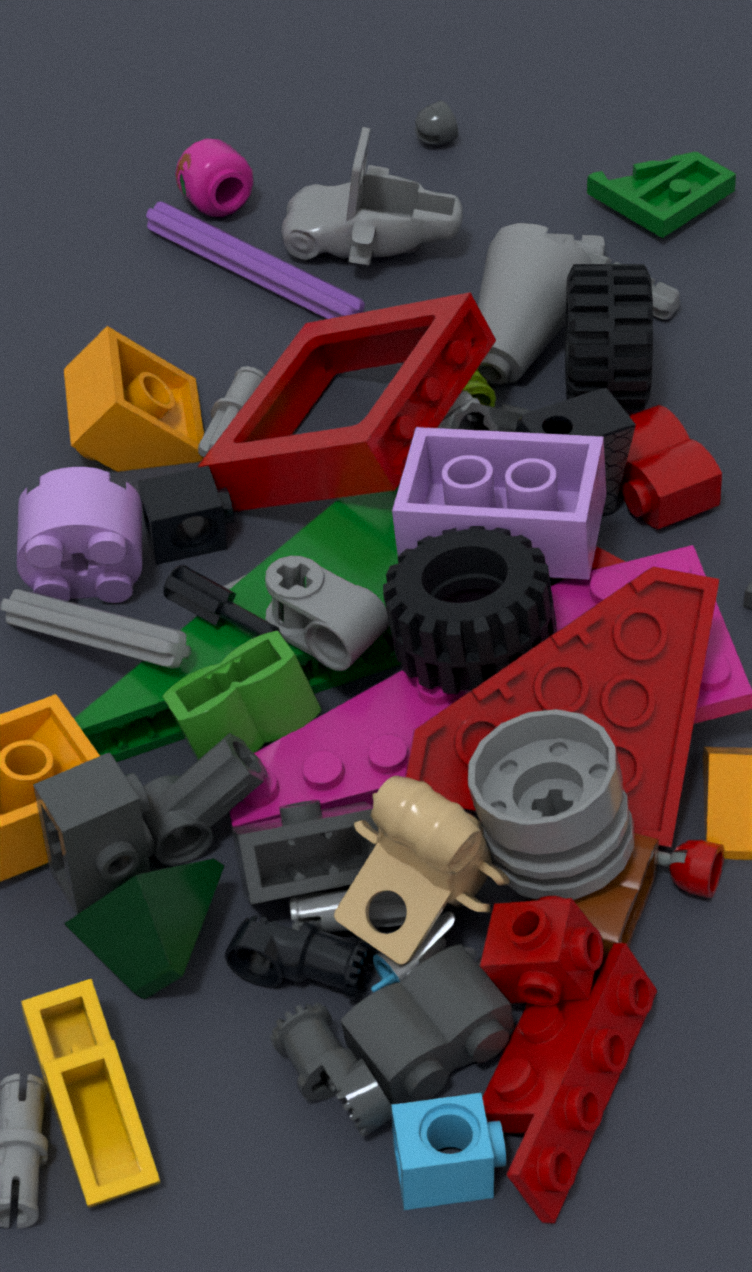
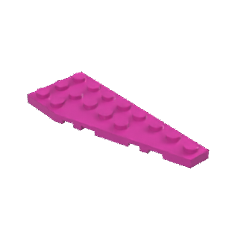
[229,545,752,827]

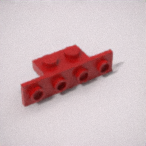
[482,943,657,1223]

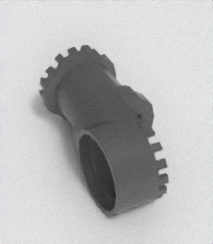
[269,1003,392,1137]

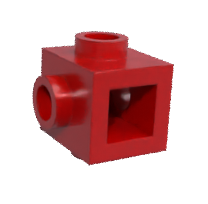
[480,896,603,1006]

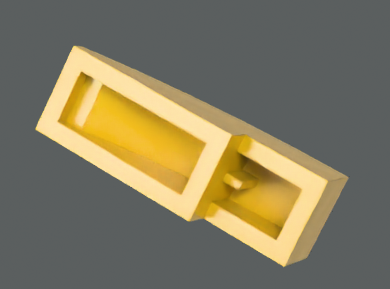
[21,979,160,1208]

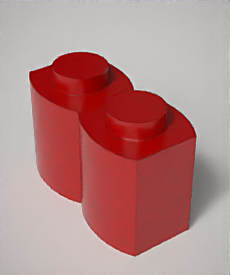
[619,405,722,529]

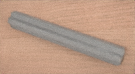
[0,589,191,669]

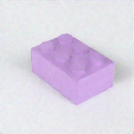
[392,427,606,580]

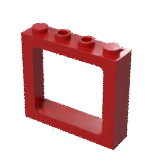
[198,292,496,512]

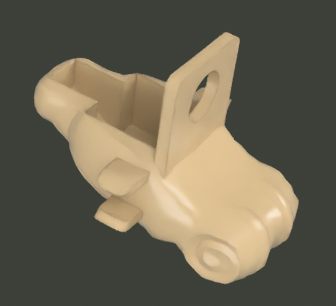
[334,775,509,964]

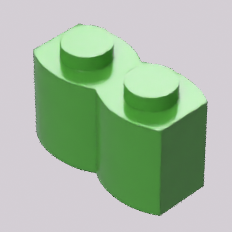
[163,631,322,760]

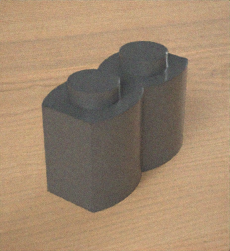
[340,944,514,1105]

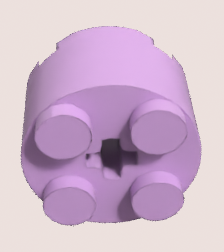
[17,467,142,603]

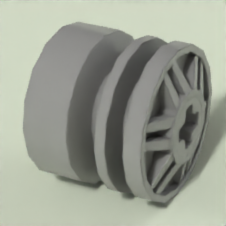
[468,709,635,899]

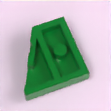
[587,151,736,238]

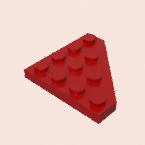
[405,566,720,847]

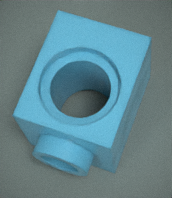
[391,1093,506,1210]

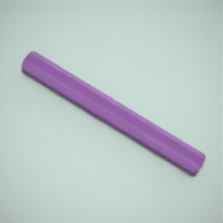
[146,202,365,319]

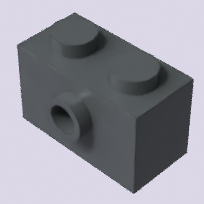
[33,752,155,915]
[231,800,379,904]

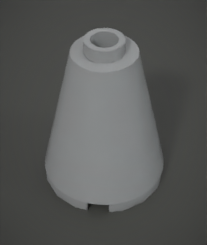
[477,223,593,385]

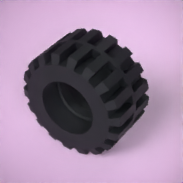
[565,264,653,411]
[383,526,557,695]

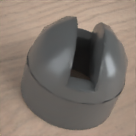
[415,100,458,146]

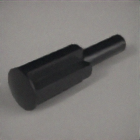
[163,565,280,637]

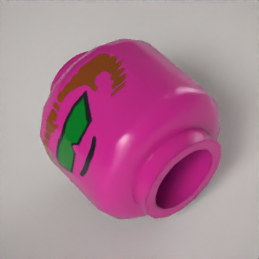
[175,138,254,217]

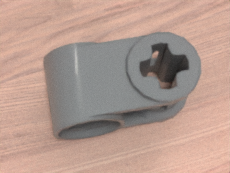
[265,556,389,671]

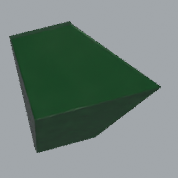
[64,858,225,1000]

